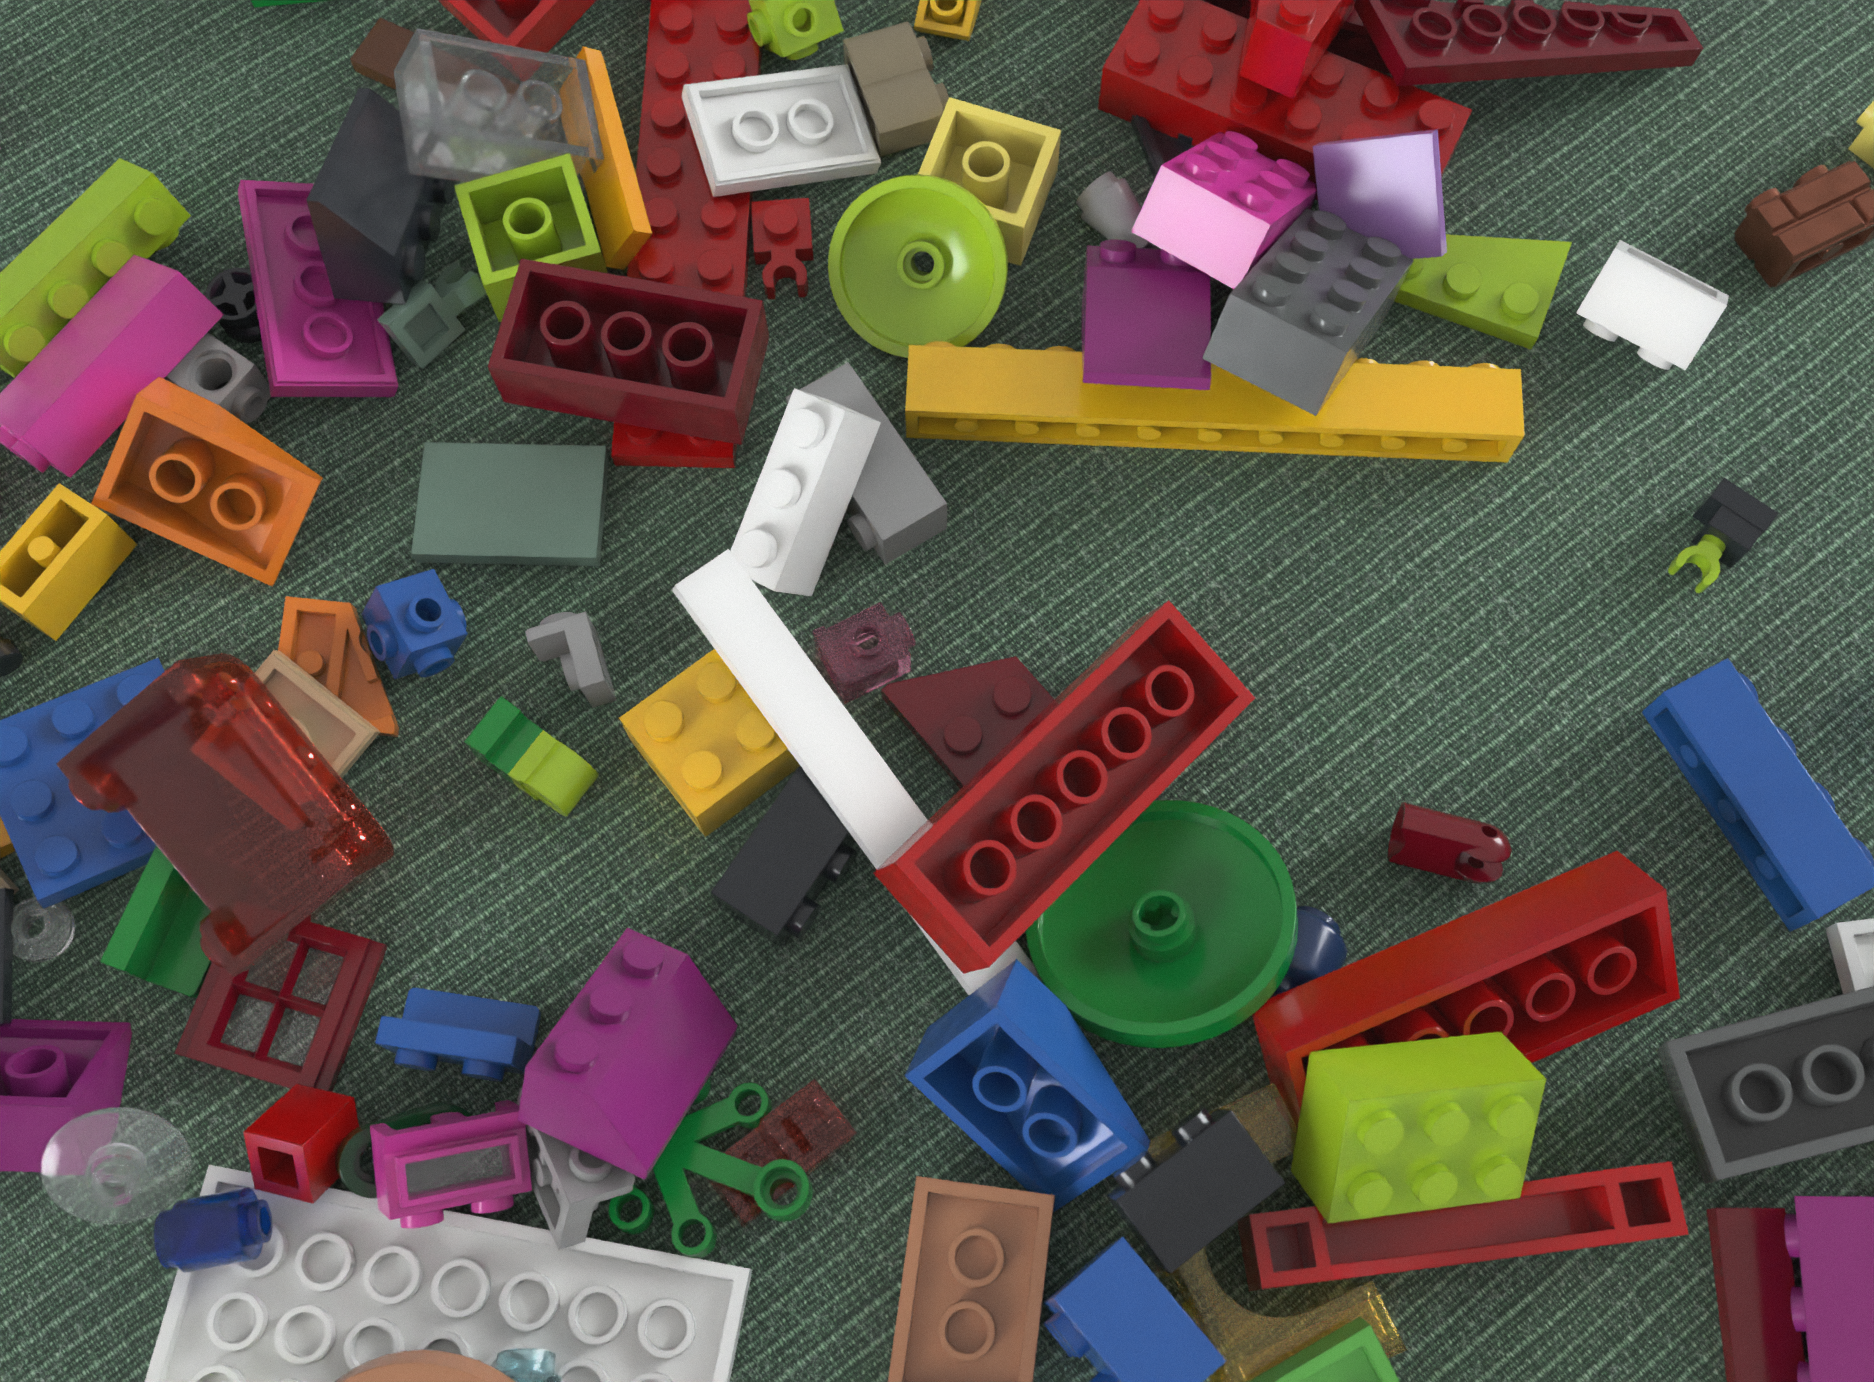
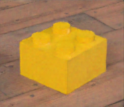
[619,649,800,837]

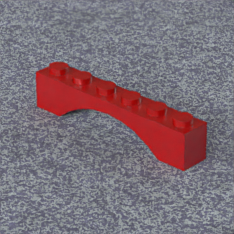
[1237,1161,1689,1291]

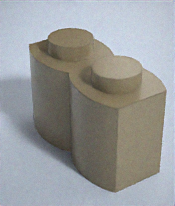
[843,21,949,157]

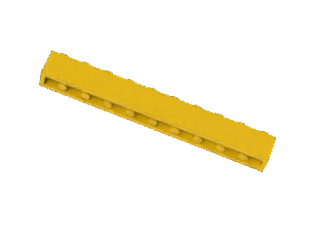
[905,341,1525,463]

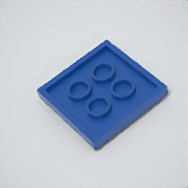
[0,658,237,909]

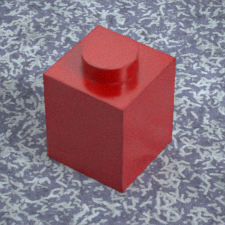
[243,1084,364,1204]

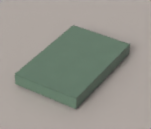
[411,442,609,566]

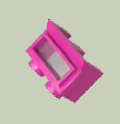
[370,1100,532,1228]

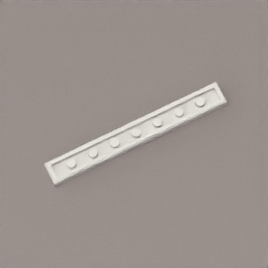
[672,549,1040,995]

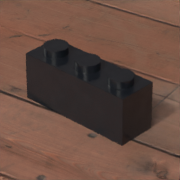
[711,766,858,949]

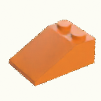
[91,377,323,587]

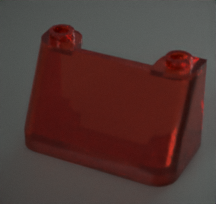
[56,653,394,978]

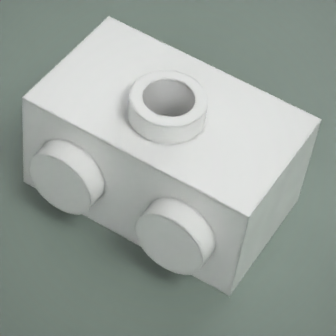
[1576,240,1729,370]

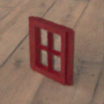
[174,901,388,1092]

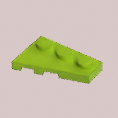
[1394,234,1572,350]

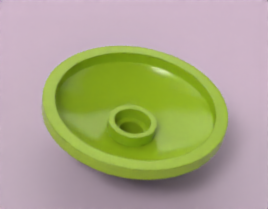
[828,174,1008,358]

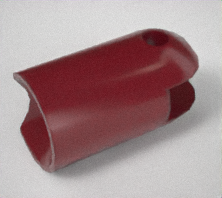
[1387,802,1512,884]

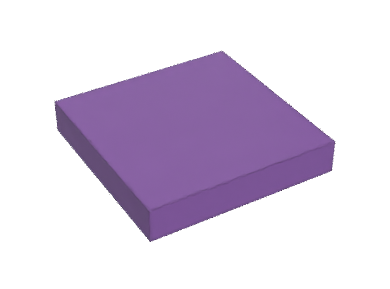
[1313,129,1447,259]

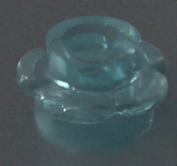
[496,1348,562,1382]

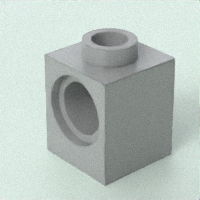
[164,333,271,424]

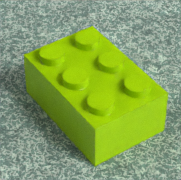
[1291,1032,1546,1223]

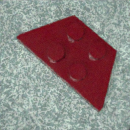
[881,656,1054,789]

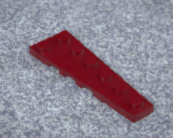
[1354,0,1704,86]

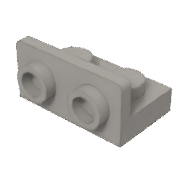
[517,1088,635,1250]

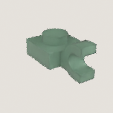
[377,262,486,369]

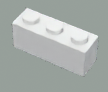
[731,388,881,596]

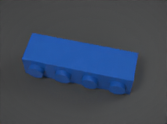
[1642,658,1874,932]

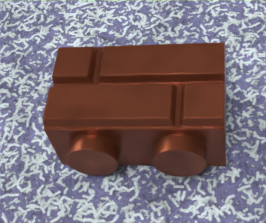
[1734,161,1874,288]

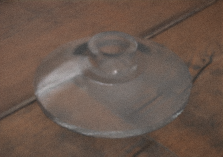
[41,1107,192,1224]

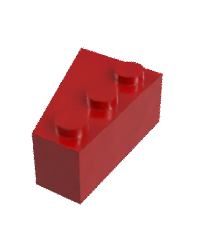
[1239,0,1356,99]

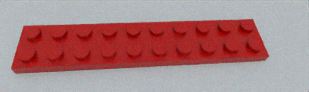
[611,0,763,468]

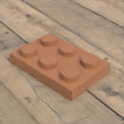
[888,1176,1055,1382]

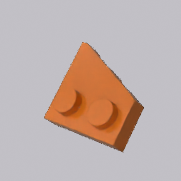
[278,596,399,737]

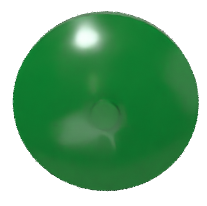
[1026,800,1298,1048]

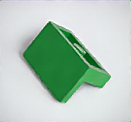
[100,837,253,998]

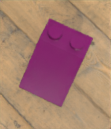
[1081,239,1211,390]

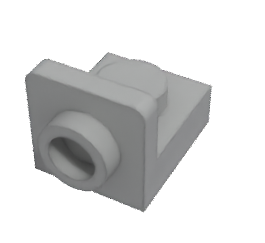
[525,611,617,708]

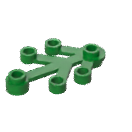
[608,1077,813,1259]

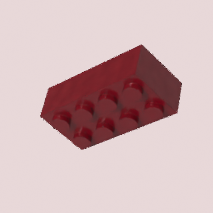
[488,258,769,445]

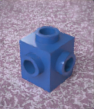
[361,569,468,679]

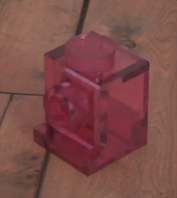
[812,602,916,704]

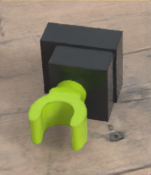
[1668,478,1778,593]

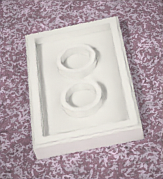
[681,64,881,197]

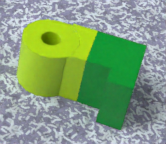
[464,696,599,817]

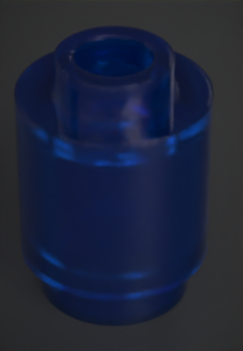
[154,1187,273,1273]

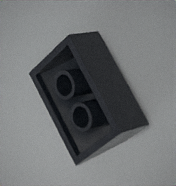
[306,88,455,304]

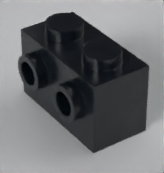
[1106,1107,1285,1274]

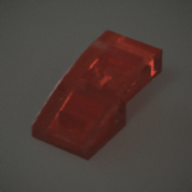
[706,1079,857,1228]

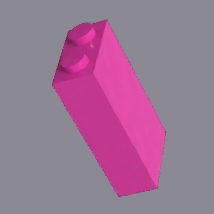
[0,254,224,478]

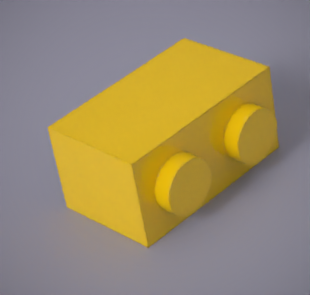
[0,483,138,641]

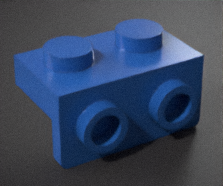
[375,988,541,1082]

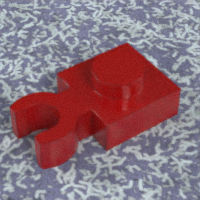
[751,198,814,300]

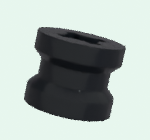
[205,267,262,343]

